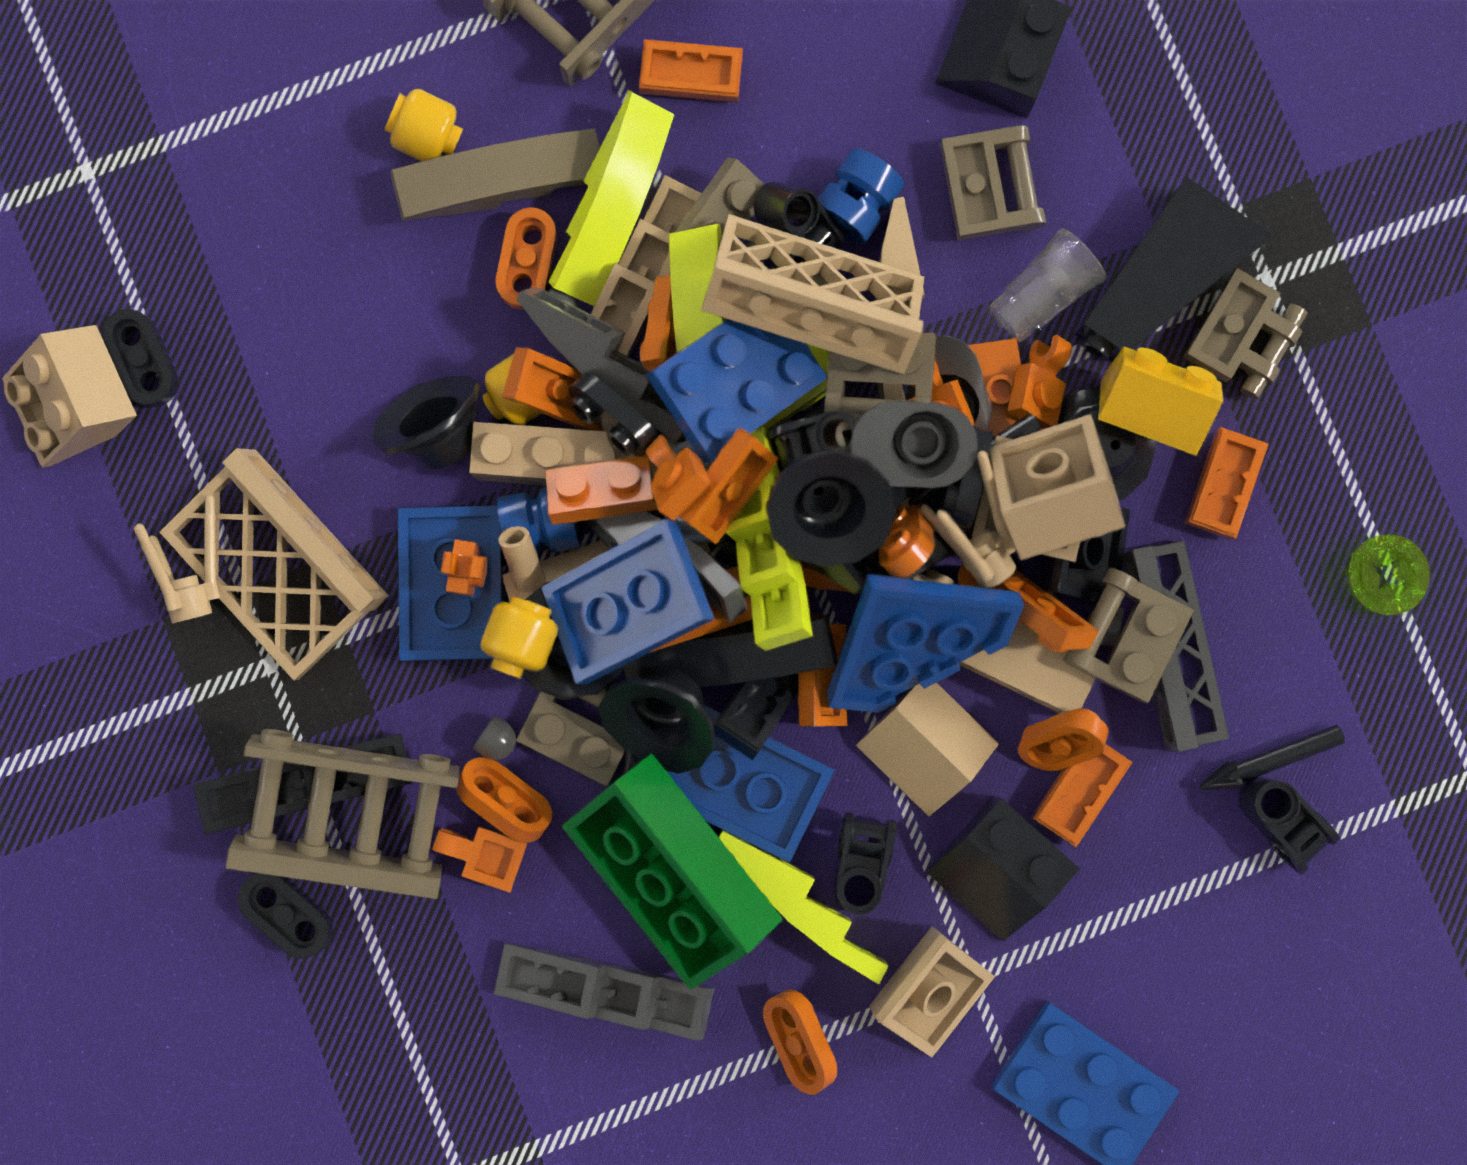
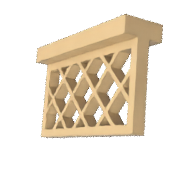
[701,214,924,374]
[160,448,390,681]

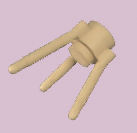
[920,451,1017,588]
[134,495,221,623]

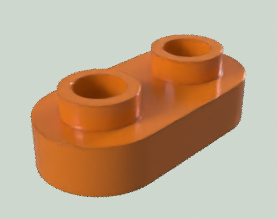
[496,207,558,310]
[879,505,934,579]
[1018,708,1109,771]
[456,757,552,843]
[763,989,837,1095]

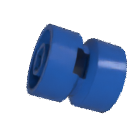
[818,148,905,245]
[497,488,581,556]

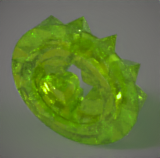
[1345,534,1430,616]

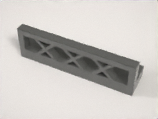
[1123,541,1229,752]

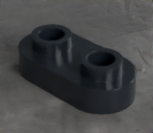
[102,309,178,408]
[569,372,658,457]
[940,425,993,530]
[238,873,333,959]

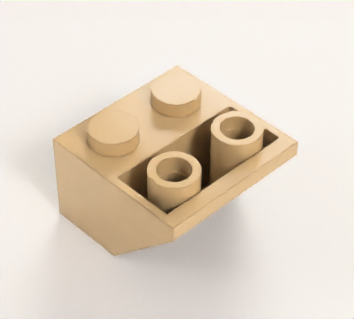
[2,325,137,468]

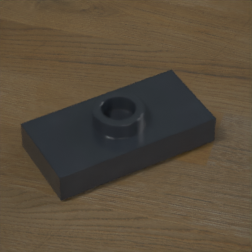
[713,674,799,761]

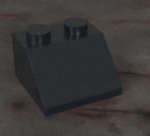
[935,0,1072,119]
[926,796,1080,941]

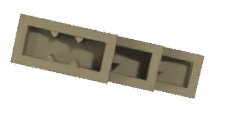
[390,128,600,221]

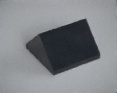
[1039,506,1130,606]

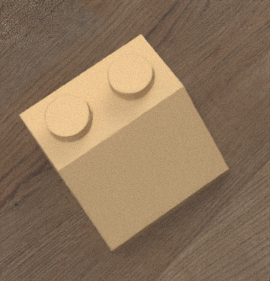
[990,414,1125,560]

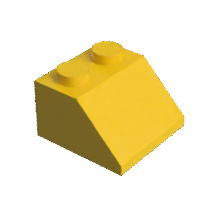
[1098,346,1223,456]

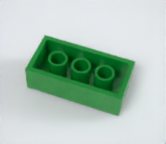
[561,754,783,990]

